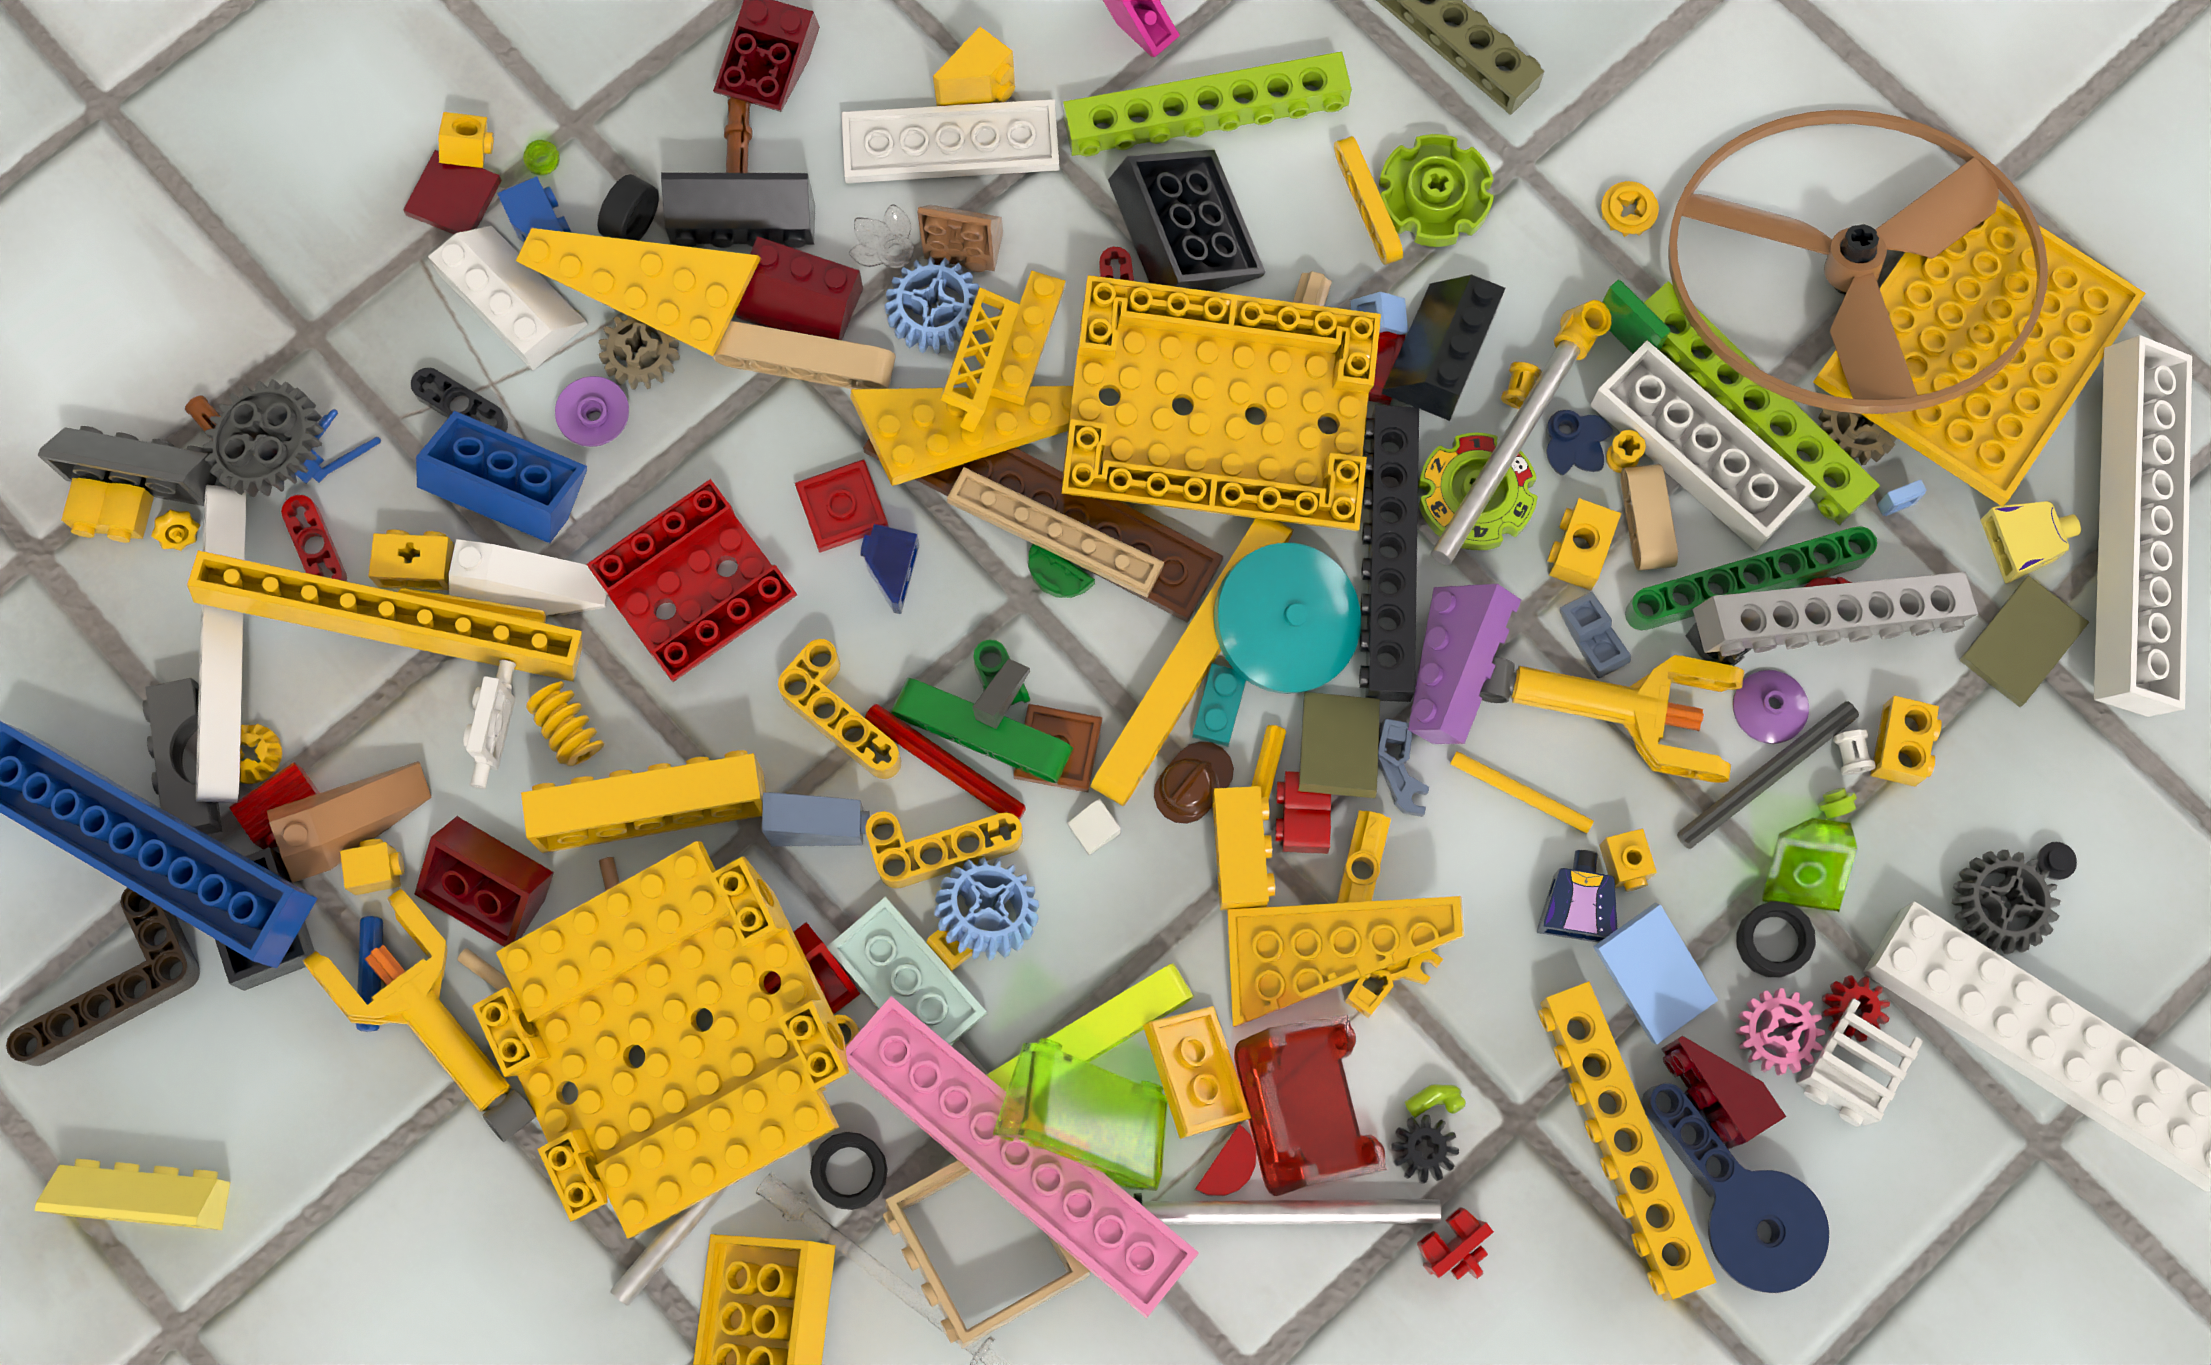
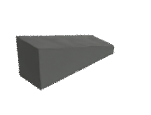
[972,659,1030,729]

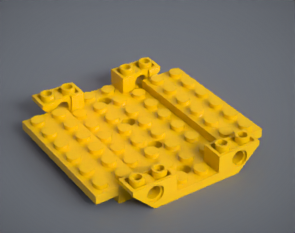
[472,841,849,1239]

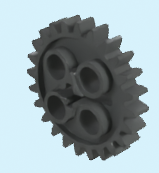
[203,379,324,497]

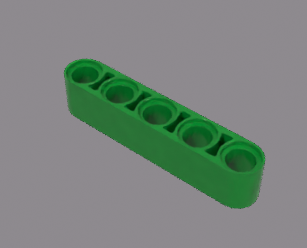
[891,678,1073,784]

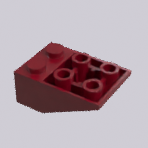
[713,0,820,112]
[1661,1036,1787,1149]

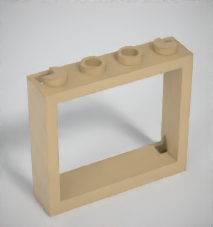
[882,1160,1091,1349]

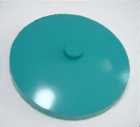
[1213,543,1361,694]

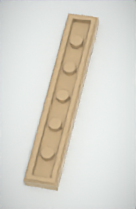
[947,467,1164,598]

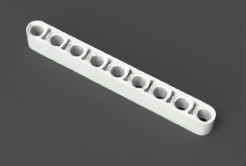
[196,485,246,803]

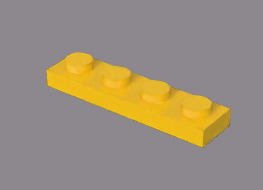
[990,270,1066,406]

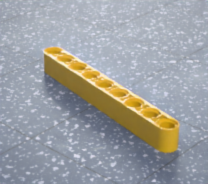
[1091,518,1294,807]

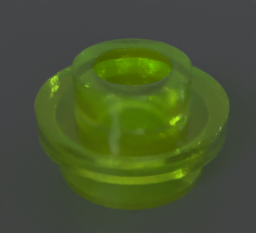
[523,140,560,175]

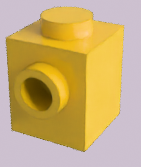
[1599,828,1657,892]
[340,839,405,895]

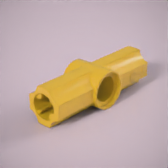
[1336,810,1391,903]

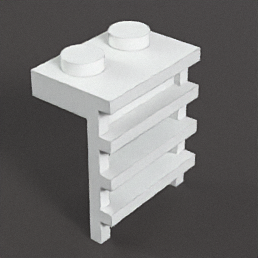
[1796,998,1923,1127]

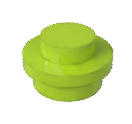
[1818,788,1857,819]

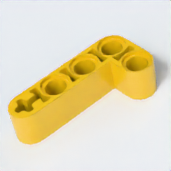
[778,639,902,779]
[865,811,1023,889]

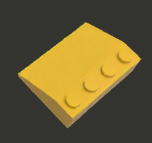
[693,1234,836,1365]

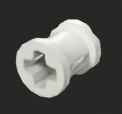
[1833,729,1876,775]

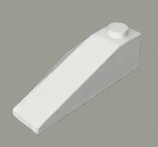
[449,539,608,616]

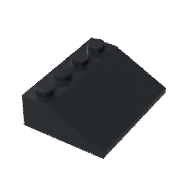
[1108,149,1266,292]

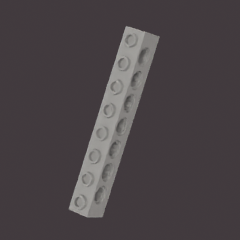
[1693,572,1978,656]

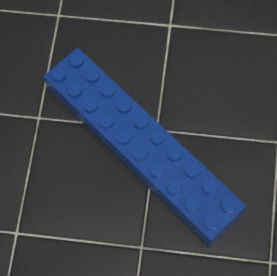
[0,721,318,968]

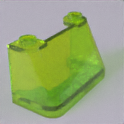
[992,1038,1168,1191]

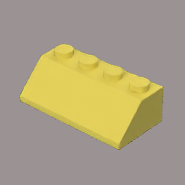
[34,1159,231,1230]

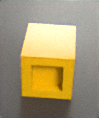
[438,112,494,168]

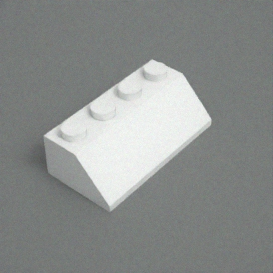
[428,226,587,371]

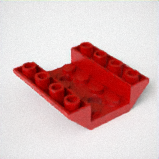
[586,479,797,682]

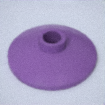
[555,376,629,447]
[1733,670,1809,744]

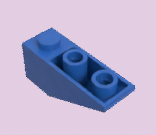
[497,176,572,242]

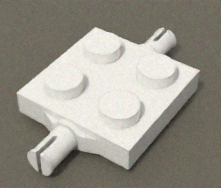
[463,660,516,789]

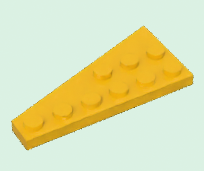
[516,228,761,357]

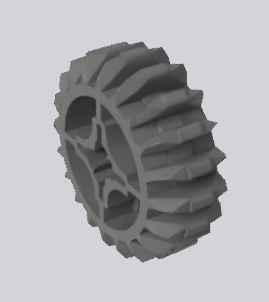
[1951,850,2061,954]

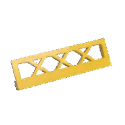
[940,287,1020,432]

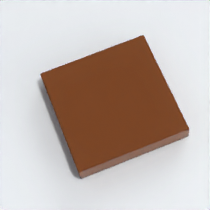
[1014,704,1103,793]

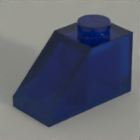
[860,524,920,614]

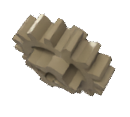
[598,316,680,390]
[1818,409,1897,465]

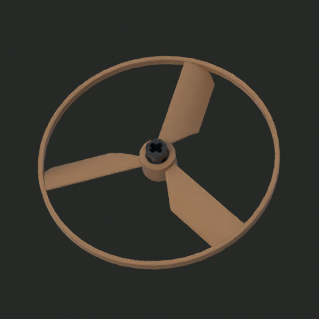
[1668,110,2048,414]

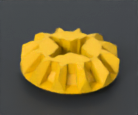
[1600,181,1659,237]
[239,723,282,784]

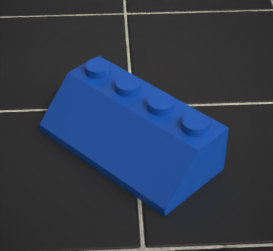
[416,411,587,543]

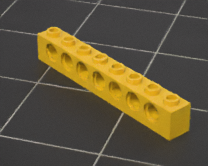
[1538,981,1717,1301]

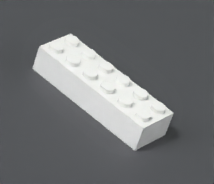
[1590,340,1816,551]

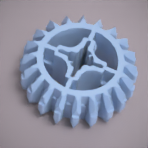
[885,256,983,355]
[934,857,1039,961]

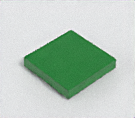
[1602,279,1670,354]

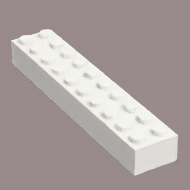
[2094,335,2192,717]
[1863,901,2211,1192]

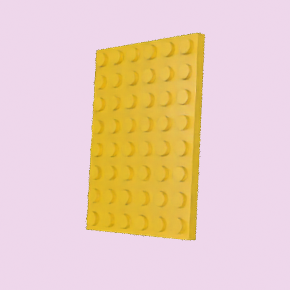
[1813,199,2146,507]

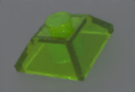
[1762,818,1858,912]

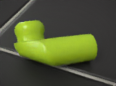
[1404,1084,1466,1118]

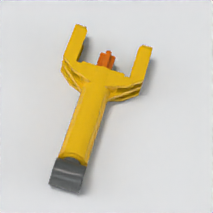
[1479,655,1744,783]
[303,888,536,1142]

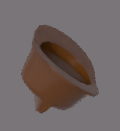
[1154,741,1234,824]

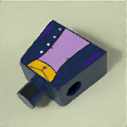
[1537,850,1618,943]

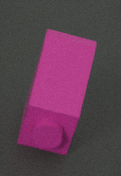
[1103,0,1180,57]

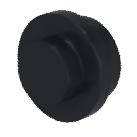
[2037,842,2077,880]

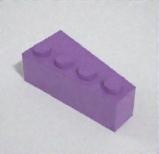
[1408,584,1521,744]

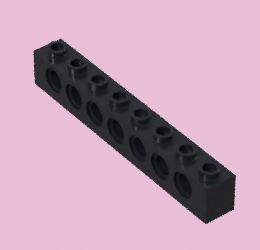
[1359,405,1419,702]

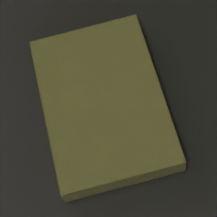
[1959,575,2089,707]
[1298,692,1380,798]

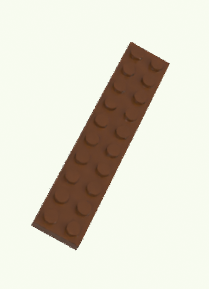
[863,439,1224,623]

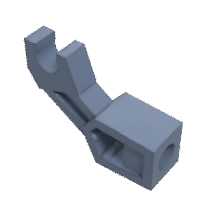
[1378,718,1429,817]

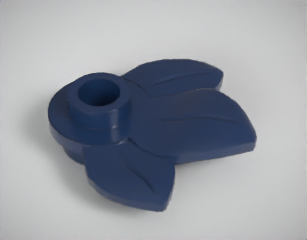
[1546,410,1613,476]

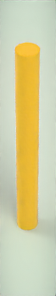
[1450,751,1594,834]

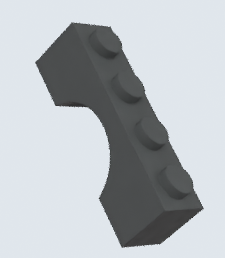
[142,678,222,835]

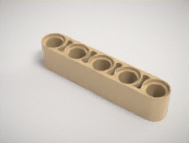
[713,321,896,389]

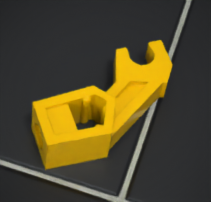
[1345,950,1443,1019]

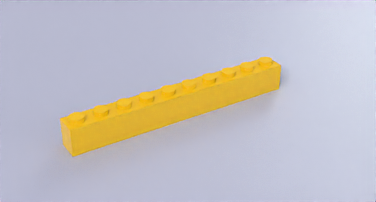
[187,550,582,682]

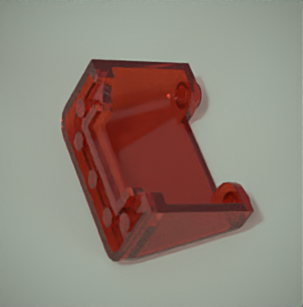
[1234,1015,1387,1196]

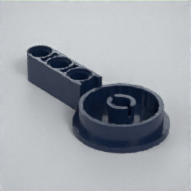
[1641,1083,1829,1293]

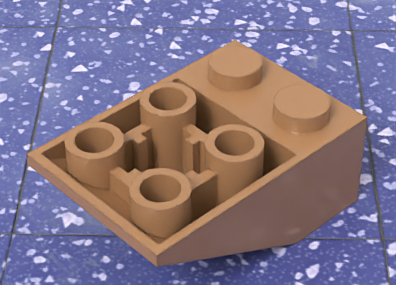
[917,205,1003,272]

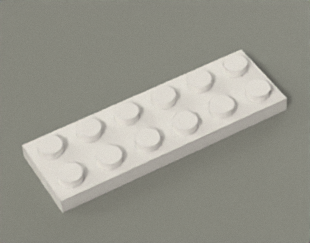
[841,99,1059,183]

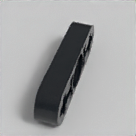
[411,368,508,432]

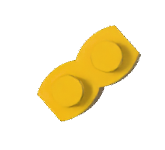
[61,478,154,543]

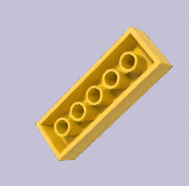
[521,750,766,853]

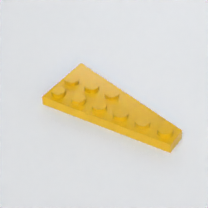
[850,386,1073,486]
[1227,896,1464,1027]

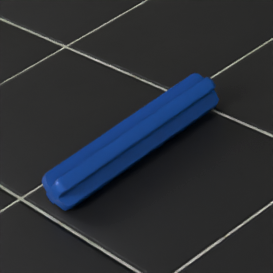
[356,916,383,1032]

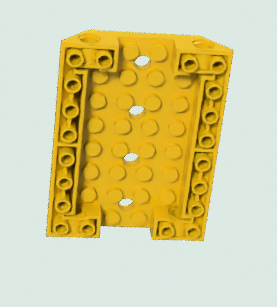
[1062,275,1381,531]

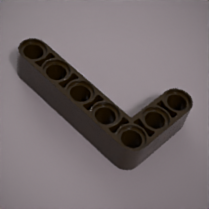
[6,888,200,1066]

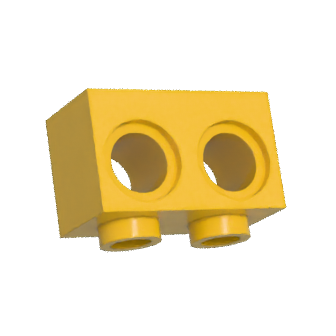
[1870,695,1942,787]

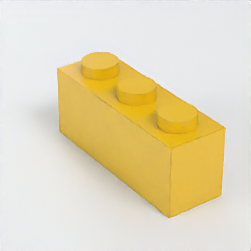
[1212,786,1275,910]

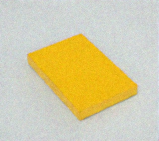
[1143,1006,1251,1139]

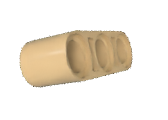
[1621,464,1678,571]

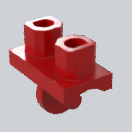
[1417,1207,1494,1280]

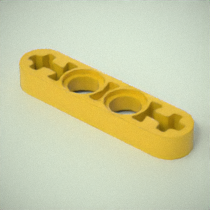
[1334,136,1403,265]

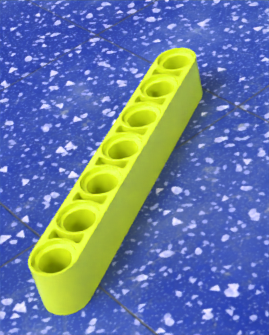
[987,963,1194,1104]

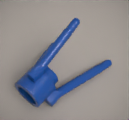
[295,409,381,484]

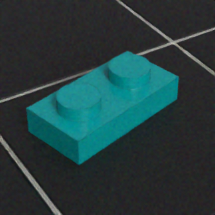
[1192,664,1246,747]

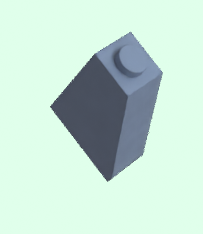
[762,792,870,847]

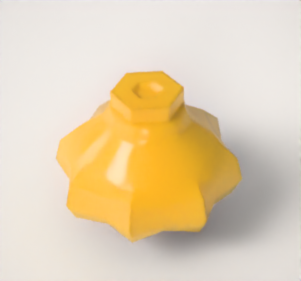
[151,509,201,551]

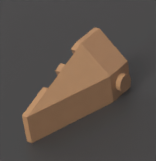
[267,761,432,883]

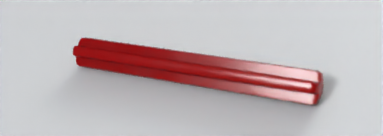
[865,704,1026,820]

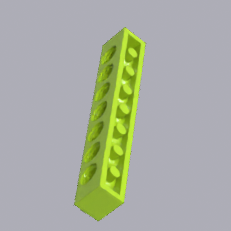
[1063,51,1352,157]
[1644,281,1880,526]

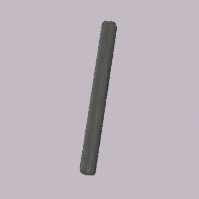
[1677,701,1859,849]

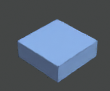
[1877,479,1927,516]

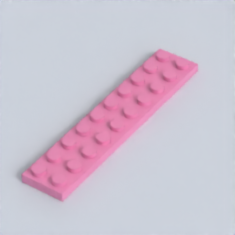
[845,996,1199,1319]

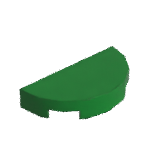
[1028,543,1095,598]

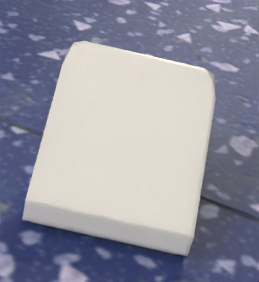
[1067,799,1121,855]

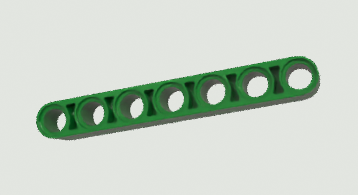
[1625,526,1878,631]

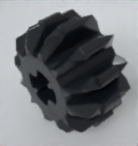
[1390,1115,1459,1184]

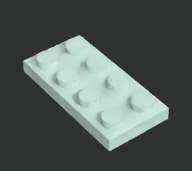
[827,897,987,1046]

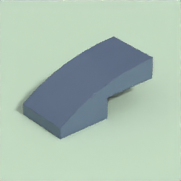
[1560,592,1631,679]

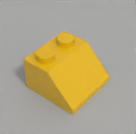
[933,26,1015,106]

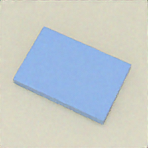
[1593,903,1718,1045]

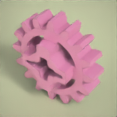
[1736,988,1825,1075]

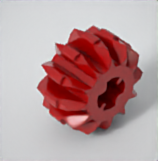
[1821,975,1890,1043]

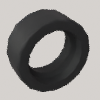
[597,174,659,241]
[1736,901,1816,978]
[810,1132,888,1210]

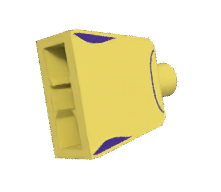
[1980,501,2081,584]

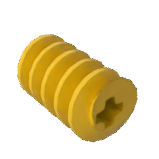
[526,681,605,766]

